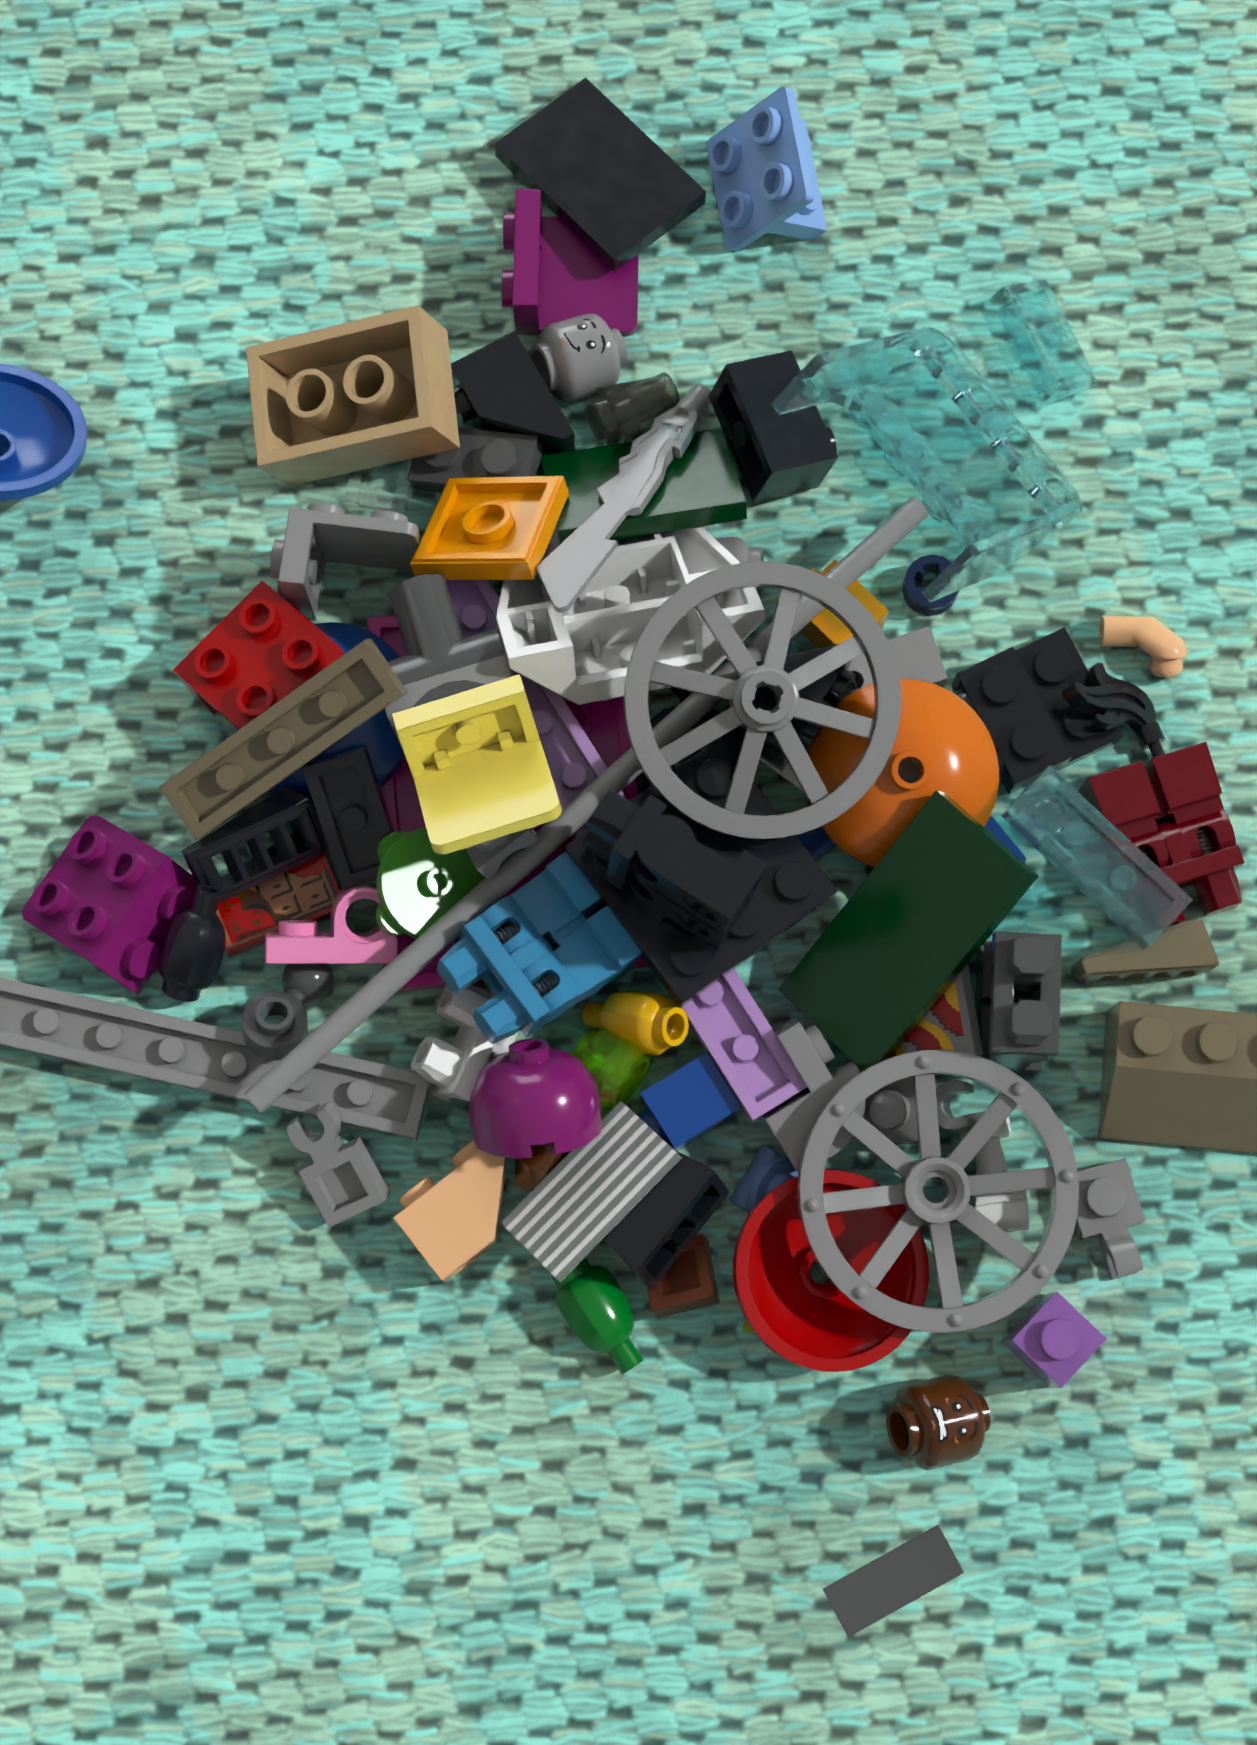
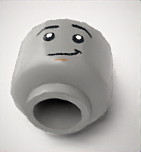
[531,313,627,401]

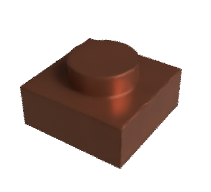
[647,1234,720,1318]

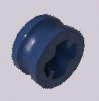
[902,554,961,616]

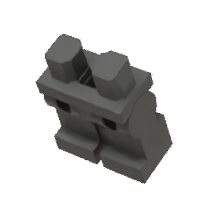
[975,931,1062,1074]

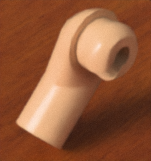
[1099,615,1187,678]

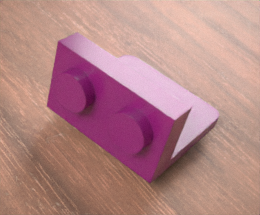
[501,189,639,337]
[22,815,197,995]

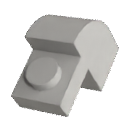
[763,1017,865,1174]

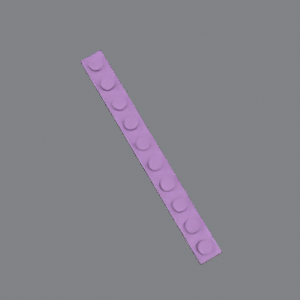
[445,580,808,1123]

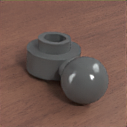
[242,964,333,1061]

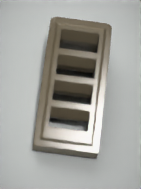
[1071,917,1219,983]

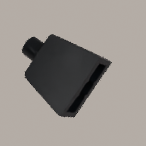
[566,1150,729,1290]

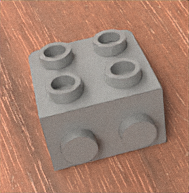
[270,503,421,620]

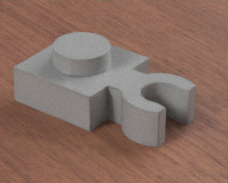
[863,1076,976,1145]
[287,1102,390,1228]

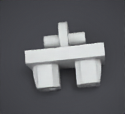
[410,985,519,1102]

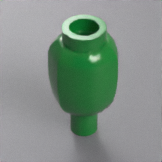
[552,1257,643,1374]

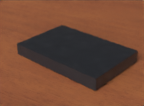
[495,77,706,272]

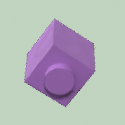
[1001,1292,1106,1388]

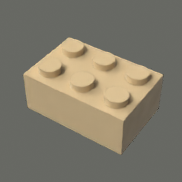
[246,305,460,486]

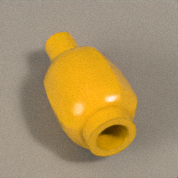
[582,991,689,1056]

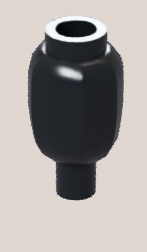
[158,884,226,1002]

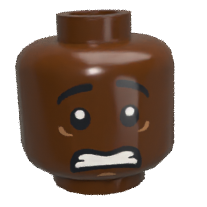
[886,1375,991,1470]

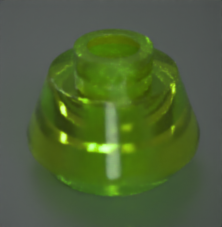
[572,1027,654,1110]

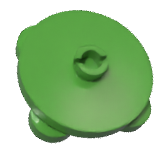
[376,828,485,941]

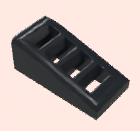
[181,786,329,902]

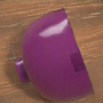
[469,1038,602,1158]

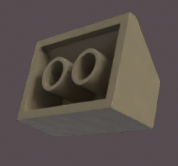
[1098,1001,1257,1154]

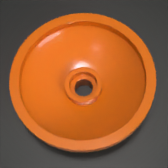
[808,679,999,867]

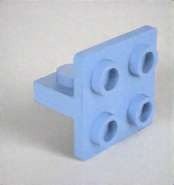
[706,86,827,251]

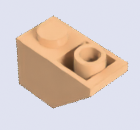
[393,1140,508,1283]

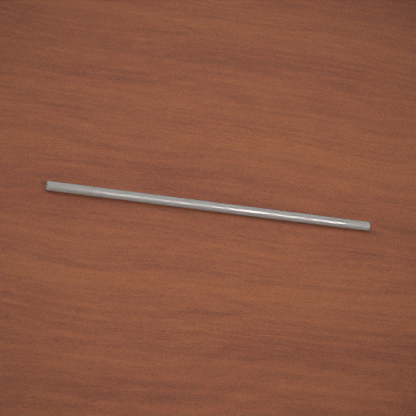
[243,497,929,1113]

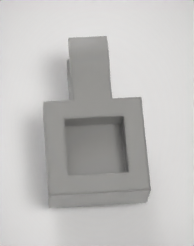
[1075,1158,1145,1280]

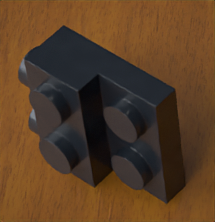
[951,627,1123,795]

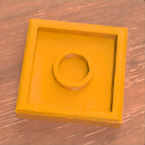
[410,476,569,580]

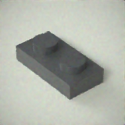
[407,427,544,493]

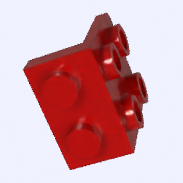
[173,580,345,730]

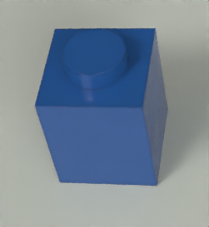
[636,1052,741,1151]

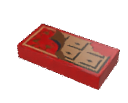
[216,852,348,958]

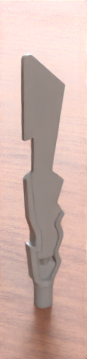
[536,384,711,613]

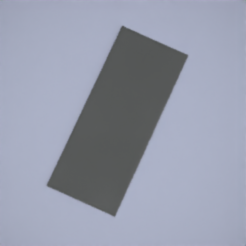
[823,1525,964,1637]

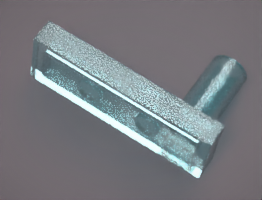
[1001,765,1193,949]

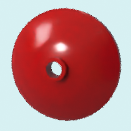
[733,1170,929,1372]

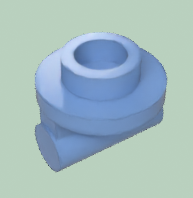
[729,1145,798,1213]

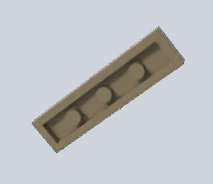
[159,638,408,840]

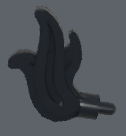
[1062,663,1166,757]

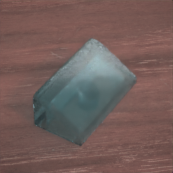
[979,279,1098,412]

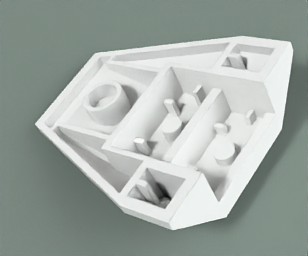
[496,527,765,705]

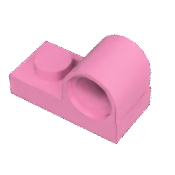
[264,884,398,964]

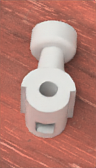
[959,1112,1029,1237]

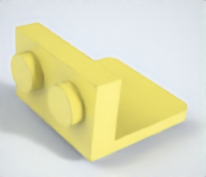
[392,674,562,854]

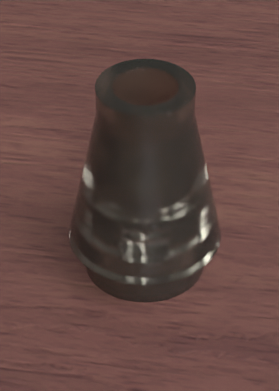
[584,372,680,446]

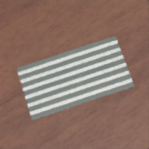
[501,1101,682,1282]

